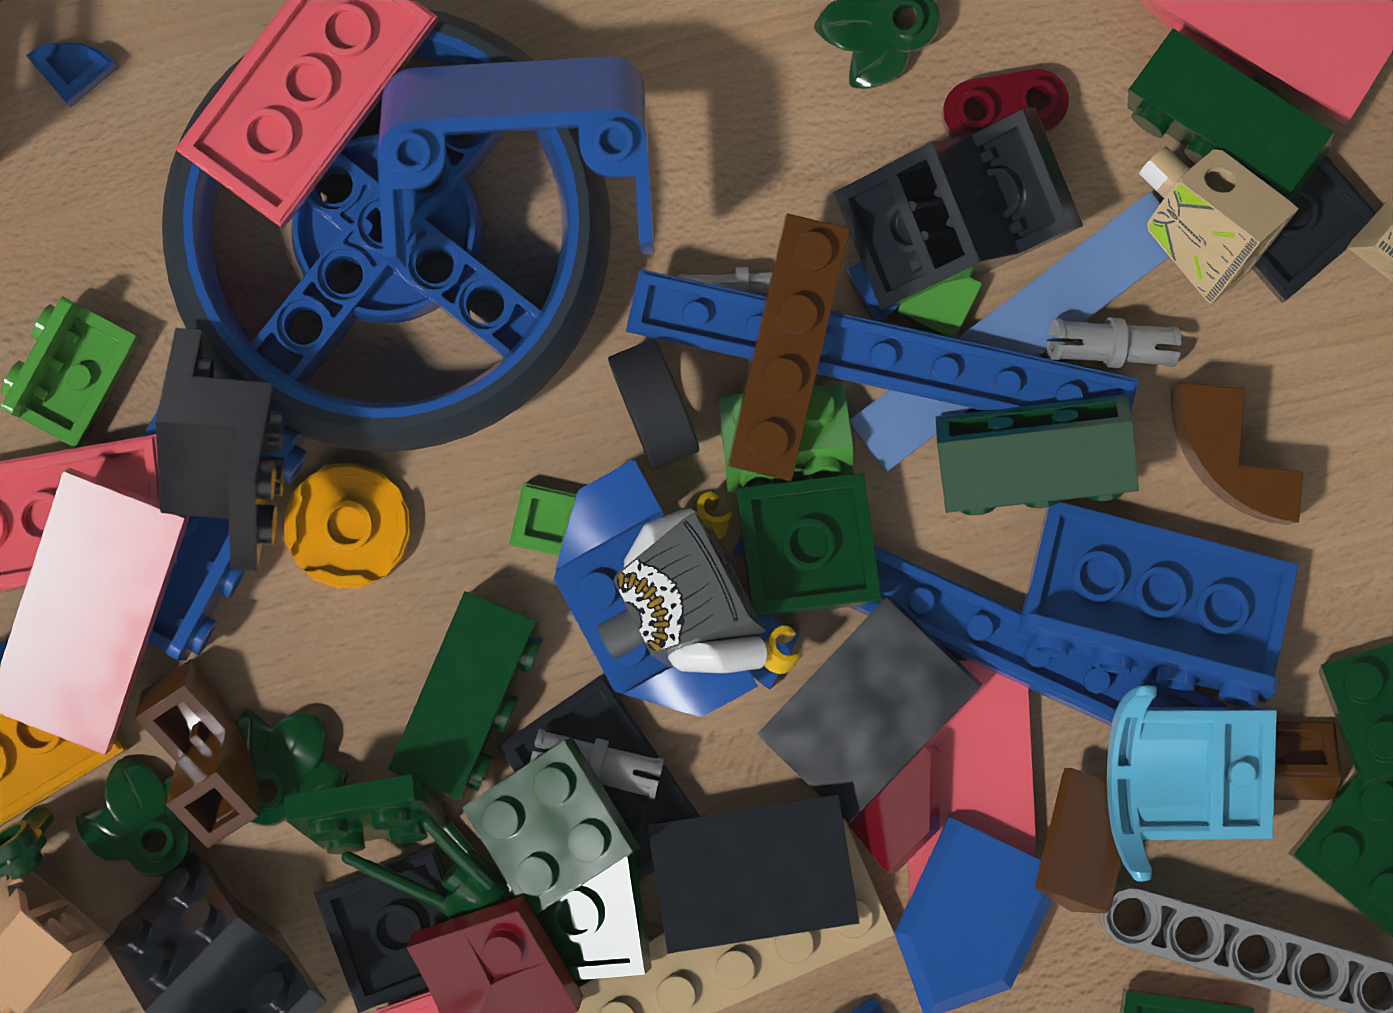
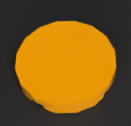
[284,463,412,589]

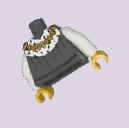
[597,491,803,674]

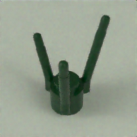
[341,814,508,920]

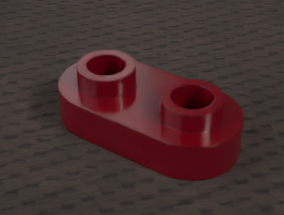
[941,69,1069,138]

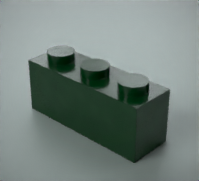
[1128,28,1334,202]
[935,395,1139,515]
[388,591,544,800]

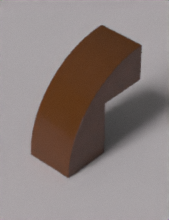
[1171,383,1303,525]
[135,659,259,848]

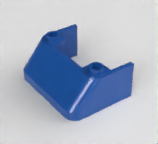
[378,56,654,269]

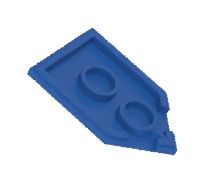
[894,816,1052,1013]

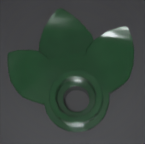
[814,0,941,89]
[236,710,348,827]
[76,758,191,877]
[0,807,54,880]

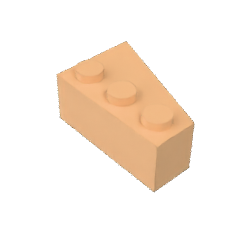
[0,871,111,1013]

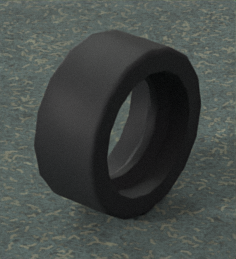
[608,339,700,469]

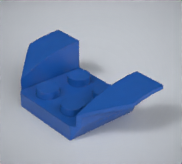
[554,459,758,717]

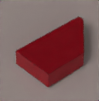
[848,745,941,874]

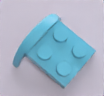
[1107,686,1277,881]

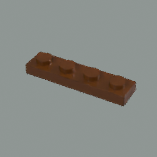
[727,213,850,481]

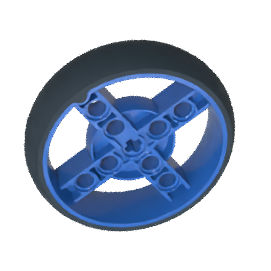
[162,9,611,452]

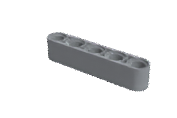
[1096,884,1393,1013]

